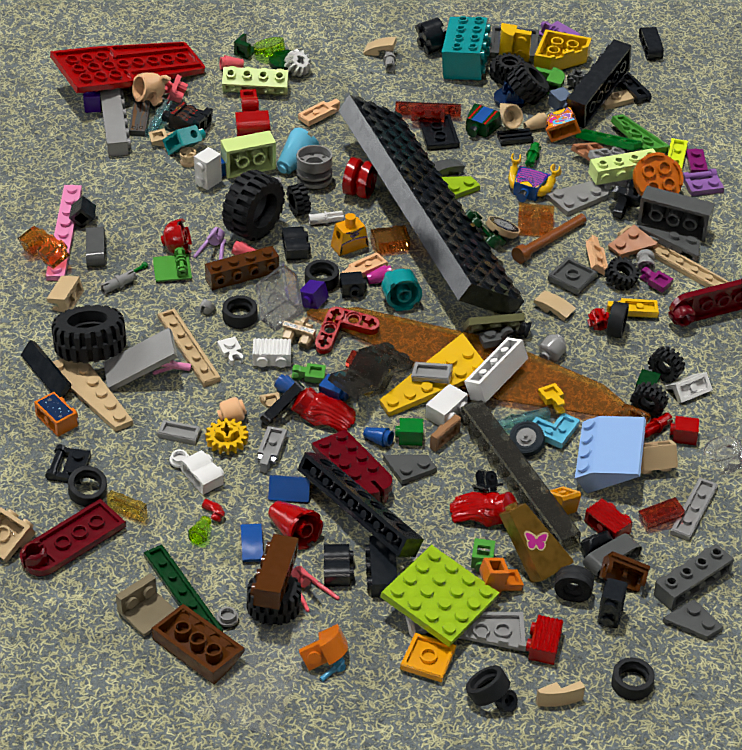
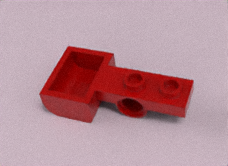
[235,89,270,137]

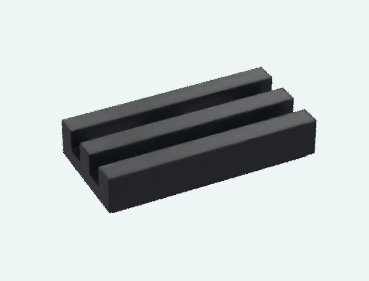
[497,128,534,146]

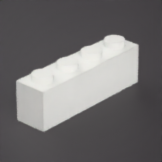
[464,337,528,403]

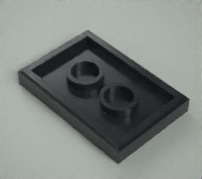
[418,114,460,151]

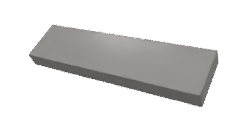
[670,477,718,541]

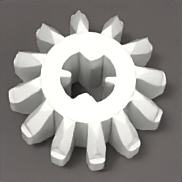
[284,49,312,77]

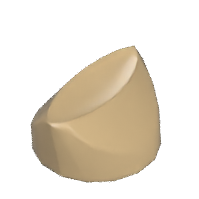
[500,103,523,130]

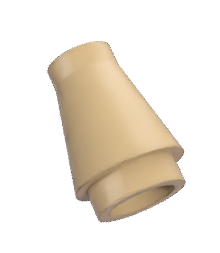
[523,112,547,130]

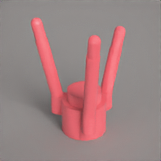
[291,566,340,612]

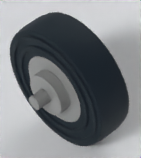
[509,421,545,457]

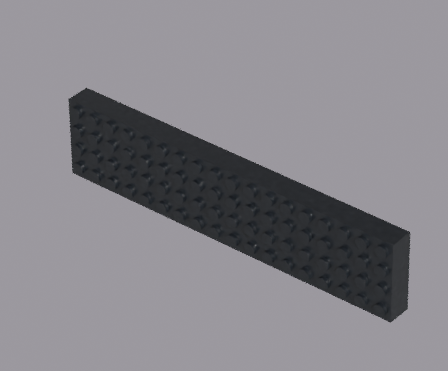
[338,95,524,315]

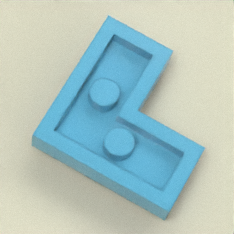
[532,413,580,449]

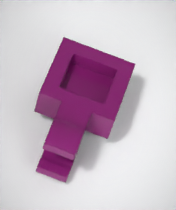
[639,267,673,293]

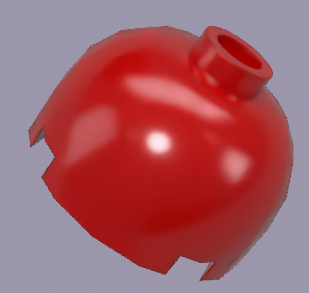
[161,218,192,254]

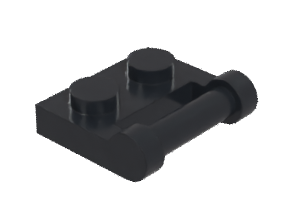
[45,444,91,484]

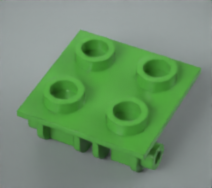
[153,247,192,282]

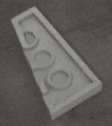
[459,612,526,652]

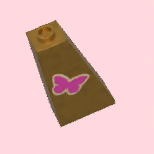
[499,502,574,583]

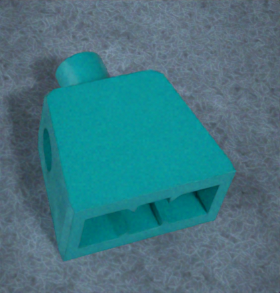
[163,125,206,155]

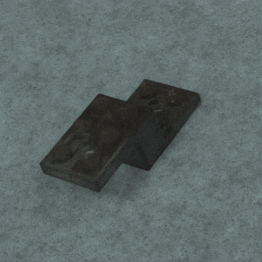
[328,342,415,401]

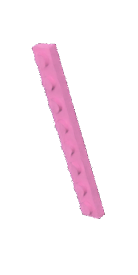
[46,185,82,281]

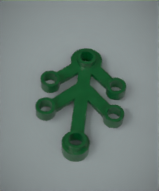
[465,209,506,250]

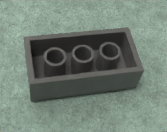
[637,186,715,242]

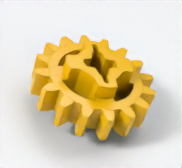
[205,418,249,455]

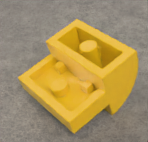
[499,23,532,62]

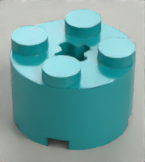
[381,269,422,311]

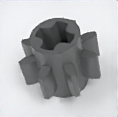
[567,70,584,89]

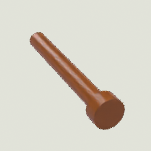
[512,214,587,264]

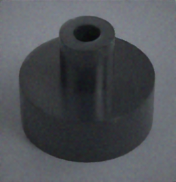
[494,690,518,712]

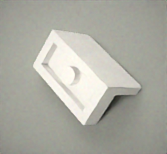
[665,372,713,403]

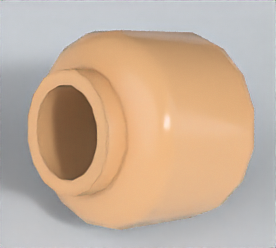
[217,397,247,423]

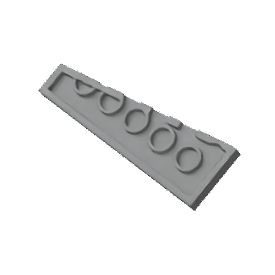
[546,179,634,216]

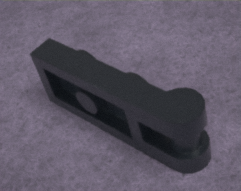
[618,72,652,104]

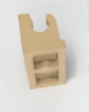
[47,276,84,312]

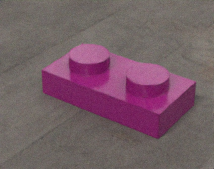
[686,148,708,173]

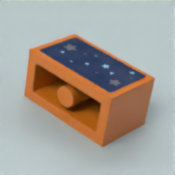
[34,392,78,437]

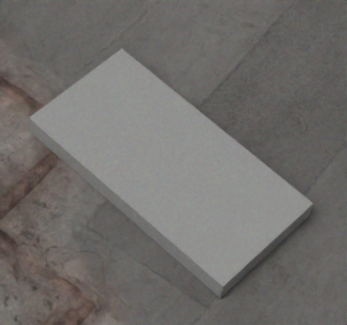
[103,328,178,392]

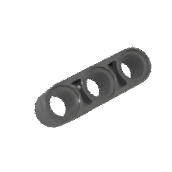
[86,227,105,266]
[583,533,642,579]

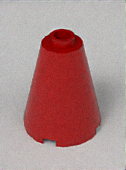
[268,501,323,550]

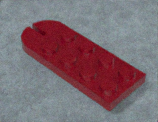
[668,279,742,327]
[311,429,393,503]
[20,499,126,576]

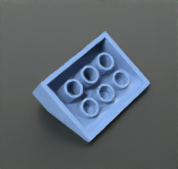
[575,416,646,493]

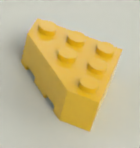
[533,29,592,70]

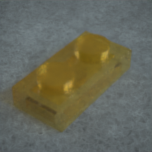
[107,490,148,523]

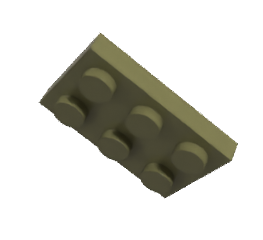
[463,313,525,334]

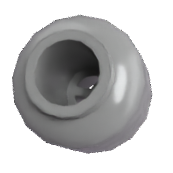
[539,334,567,362]

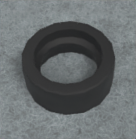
[305,259,339,291]
[222,295,258,329]
[606,301,629,338]
[68,466,107,507]
[611,657,655,701]
[465,665,511,706]

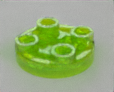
[253,37,286,57]

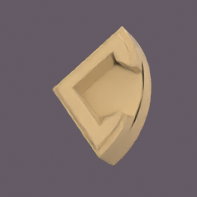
[259,392,280,408]

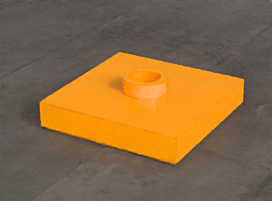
[400,632,456,683]

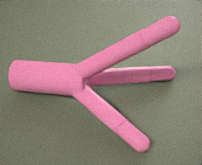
[153,360,191,375]

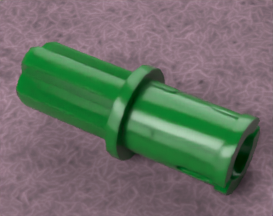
[525,142,541,167]

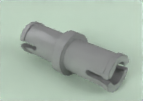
[383,50,396,72]
[100,269,137,295]

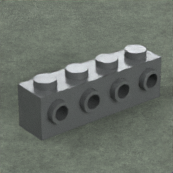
[654,544,734,611]

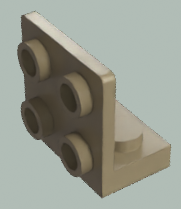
[116,573,176,637]

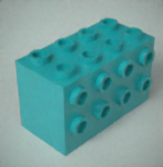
[442,16,491,80]

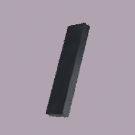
[21,340,72,398]

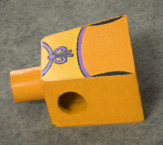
[331,213,369,256]

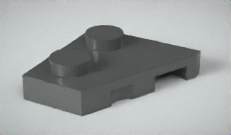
[383,455,437,485]

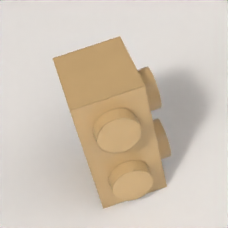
[641,440,678,474]

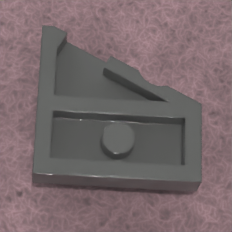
[663,599,723,641]

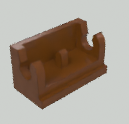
[599,551,650,592]

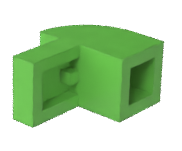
[536,67,565,94]

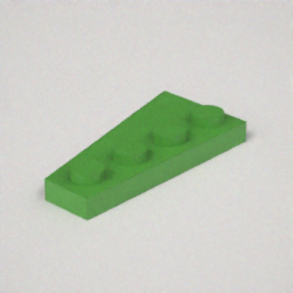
[611,114,670,153]

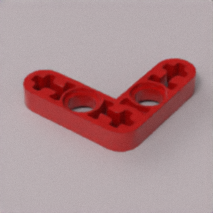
[315,306,380,354]

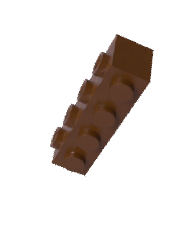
[205,246,279,291]
[250,534,299,610]

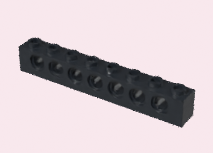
[297,452,424,557]

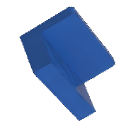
[268,475,311,502]

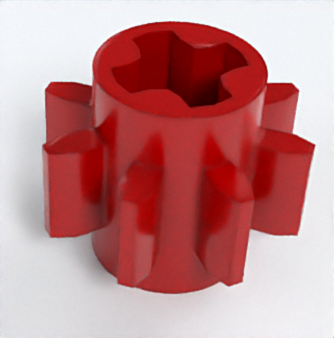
[587,308,610,331]

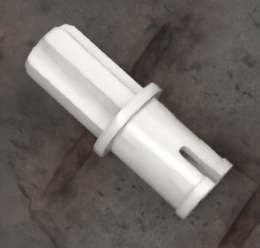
[308,211,344,225]

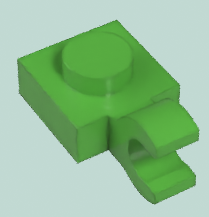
[292,363,326,383]

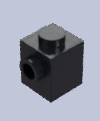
[69,196,96,228]
[340,271,367,298]

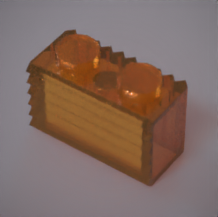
[370,225,410,254]

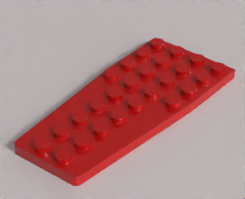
[50,42,205,93]

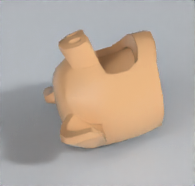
[132,73,172,106]

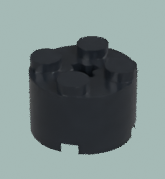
[415,17,446,54]

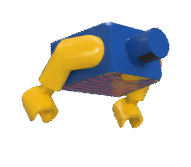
[508,153,562,202]

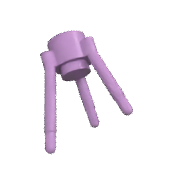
[193,227,226,260]

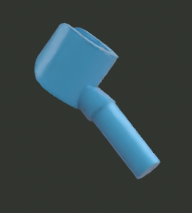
[320,657,346,682]

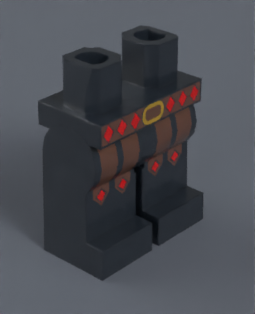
[162,101,213,131]

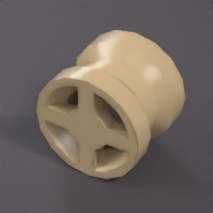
[179,147,197,168]

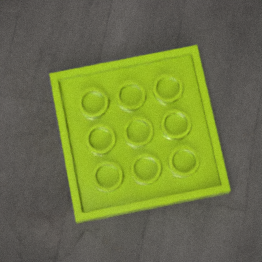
[380,544,500,647]

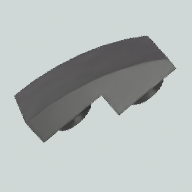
[433,159,465,177]

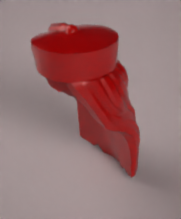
[291,387,356,431]
[450,492,518,527]

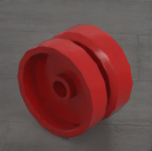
[342,157,378,199]

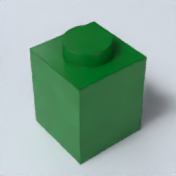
[395,418,423,446]

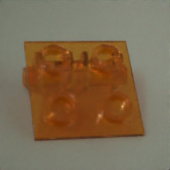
[518,203,554,237]

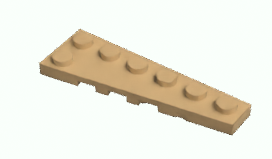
[53,358,133,432]

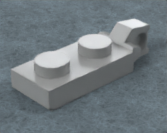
[257,426,287,473]

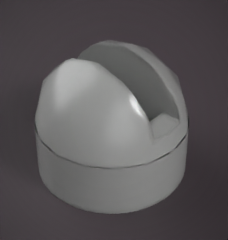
[199,298,216,314]

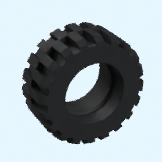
[222,170,285,241]
[51,305,127,364]

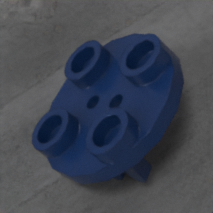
[494,82,525,108]

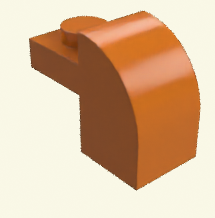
[479,558,524,596]
[299,624,348,671]

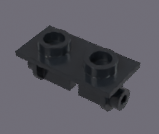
[472,469,503,492]

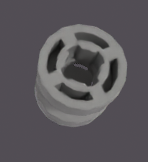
[637,249,655,274]

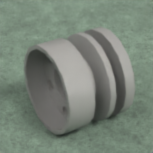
[296,145,332,189]

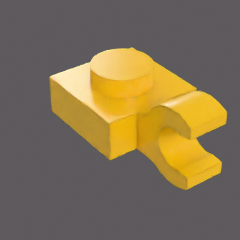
[538,383,565,415]

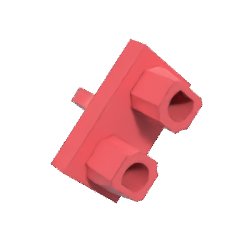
[165,74,188,104]

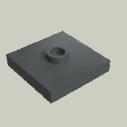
[547,257,598,295]

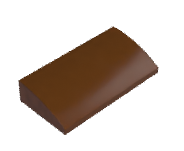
[151,604,245,685]

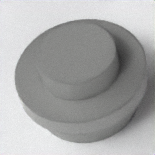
[217,607,238,627]

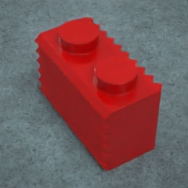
[584,498,633,539]
[525,615,564,665]

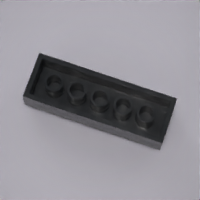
[566,39,632,128]

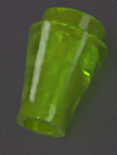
[188,516,212,545]

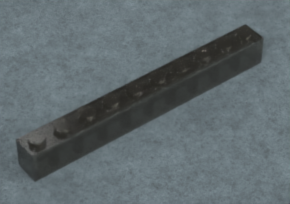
[459,400,581,551]

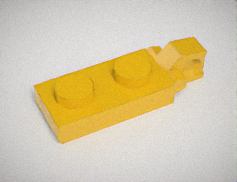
[606,298,659,318]

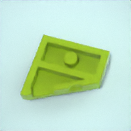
[442,176,481,199]

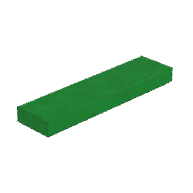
[576,129,642,151]

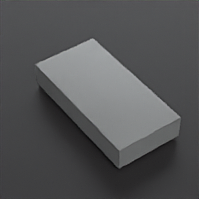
[411,362,453,384]
[157,420,201,445]

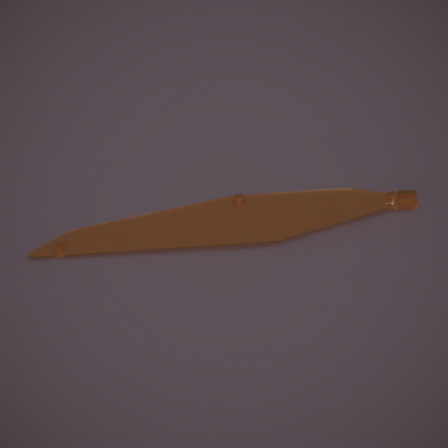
[307,307,651,423]

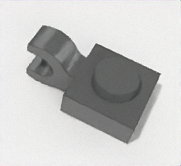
[479,326,513,349]

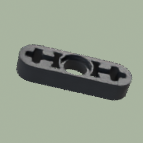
[260,381,305,426]

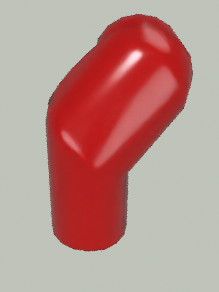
[202,499,225,522]

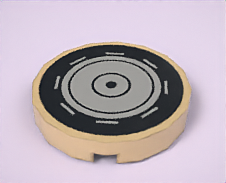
[486,216,520,239]

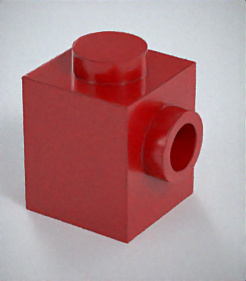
[669,416,699,445]

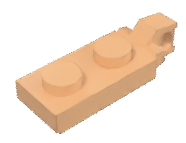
[298,99,340,127]
[586,235,608,276]
[341,252,388,278]

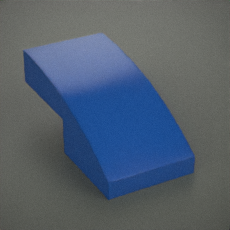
[241,523,263,562]

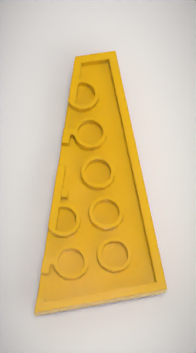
[380,333,484,417]

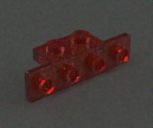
[395,101,461,122]

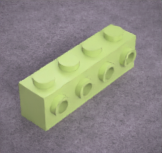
[222,66,289,95]
[588,148,655,185]

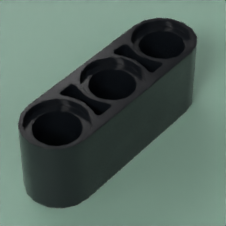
[639,27,664,59]

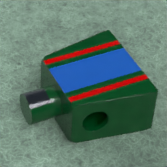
[466,103,502,138]

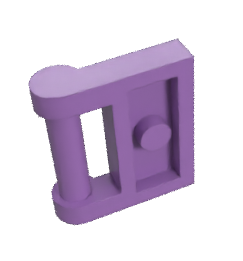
[683,168,724,196]

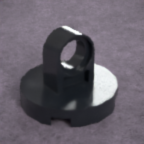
[608,186,642,219]

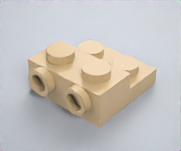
[0,507,36,563]

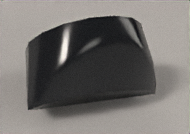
[580,530,613,558]

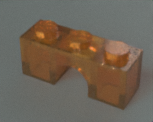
[17,226,70,269]

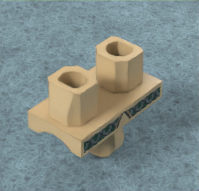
[282,317,317,349]

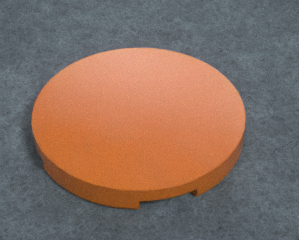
[633,152,684,196]

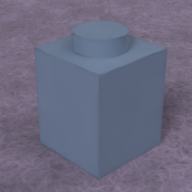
[548,87,570,111]

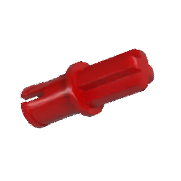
[644,412,673,438]

